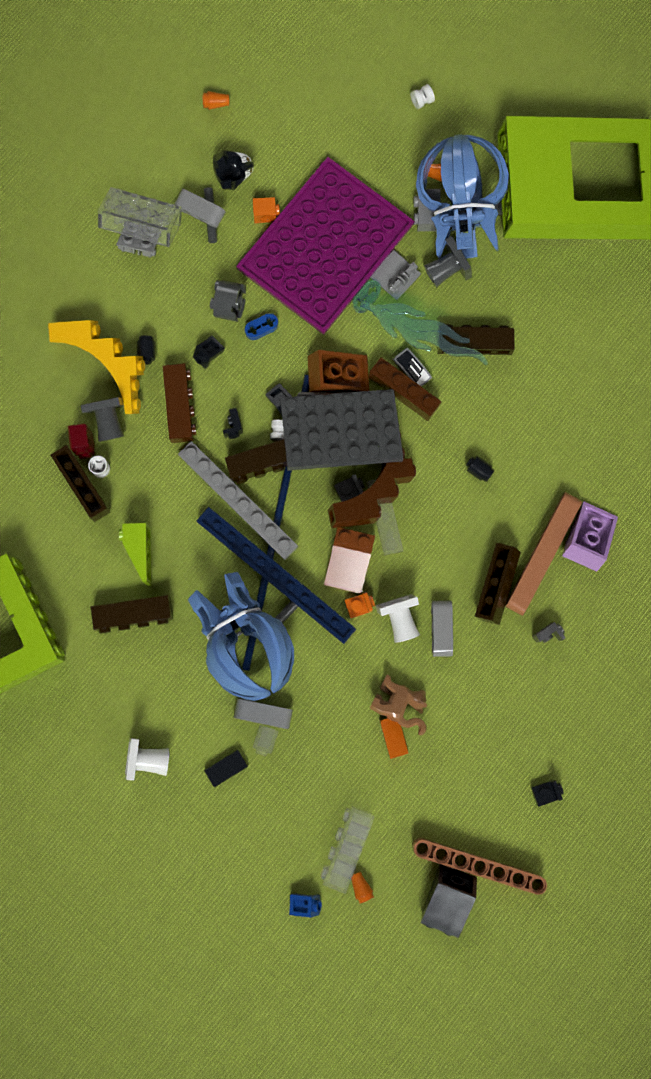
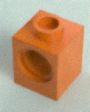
[253,197,280,223]

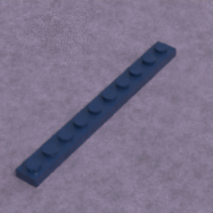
[196,507,357,644]

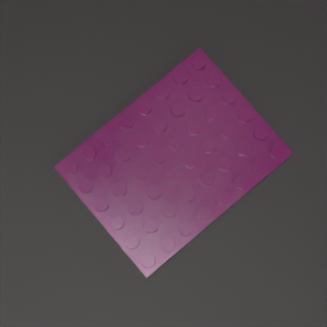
[236,157,414,335]

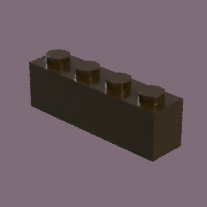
[437,324,515,355]
[225,439,287,484]
[50,445,110,523]
[475,543,521,625]
[90,595,173,634]

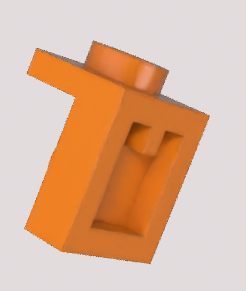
[344,592,375,619]

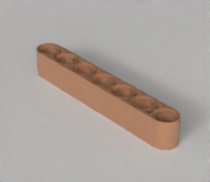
[505,492,582,616]
[412,838,547,895]

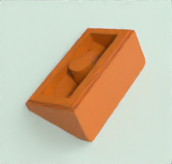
[379,718,409,759]

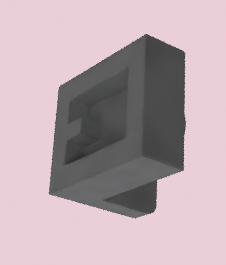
[532,622,566,643]

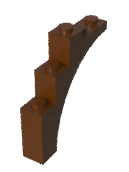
[327,433,416,528]

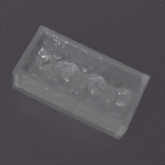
[98,187,182,247]
[320,805,375,894]

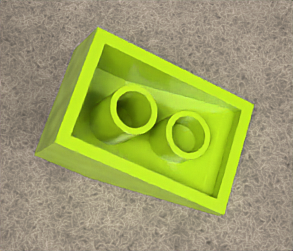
[119,523,152,586]

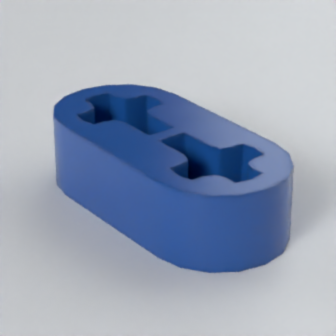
[245,313,278,340]

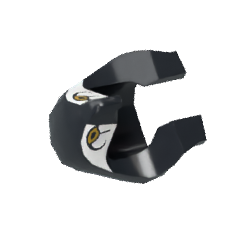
[213,150,254,190]

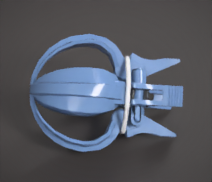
[416,134,509,258]
[188,572,294,701]

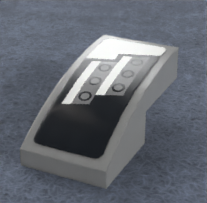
[392,348,432,387]

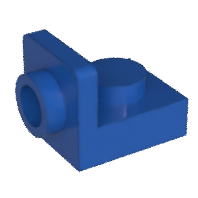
[289,894,322,918]

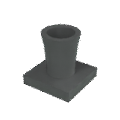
[423,236,472,288]
[81,397,124,442]

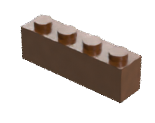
[369,357,442,422]
[162,363,197,443]

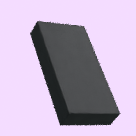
[204,750,248,787]

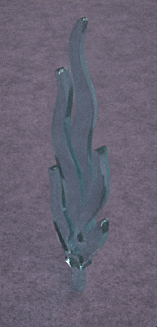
[360,300,488,365]

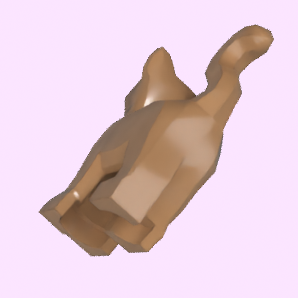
[370,675,427,736]

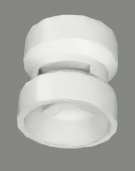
[410,84,435,109]
[270,420,284,442]
[88,456,110,478]

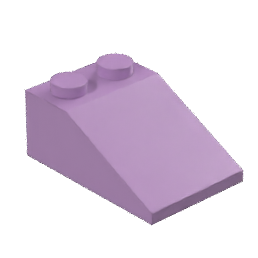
[562,502,618,572]

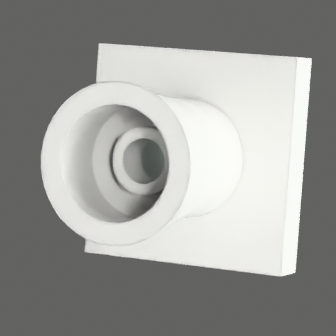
[375,594,420,643]
[125,738,169,780]

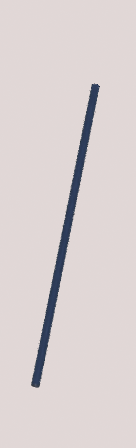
[242,375,309,671]

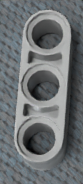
[174,189,226,228]
[431,601,453,657]
[233,699,293,729]

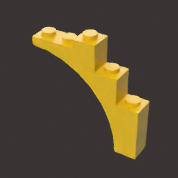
[48,320,145,414]

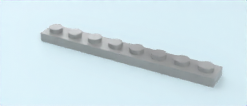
[178,441,298,560]

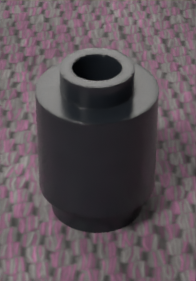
[136,335,156,365]
[466,455,495,482]

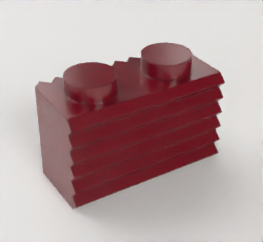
[68,424,96,459]

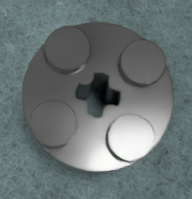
[210,280,246,322]

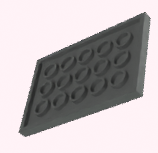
[280,389,403,471]

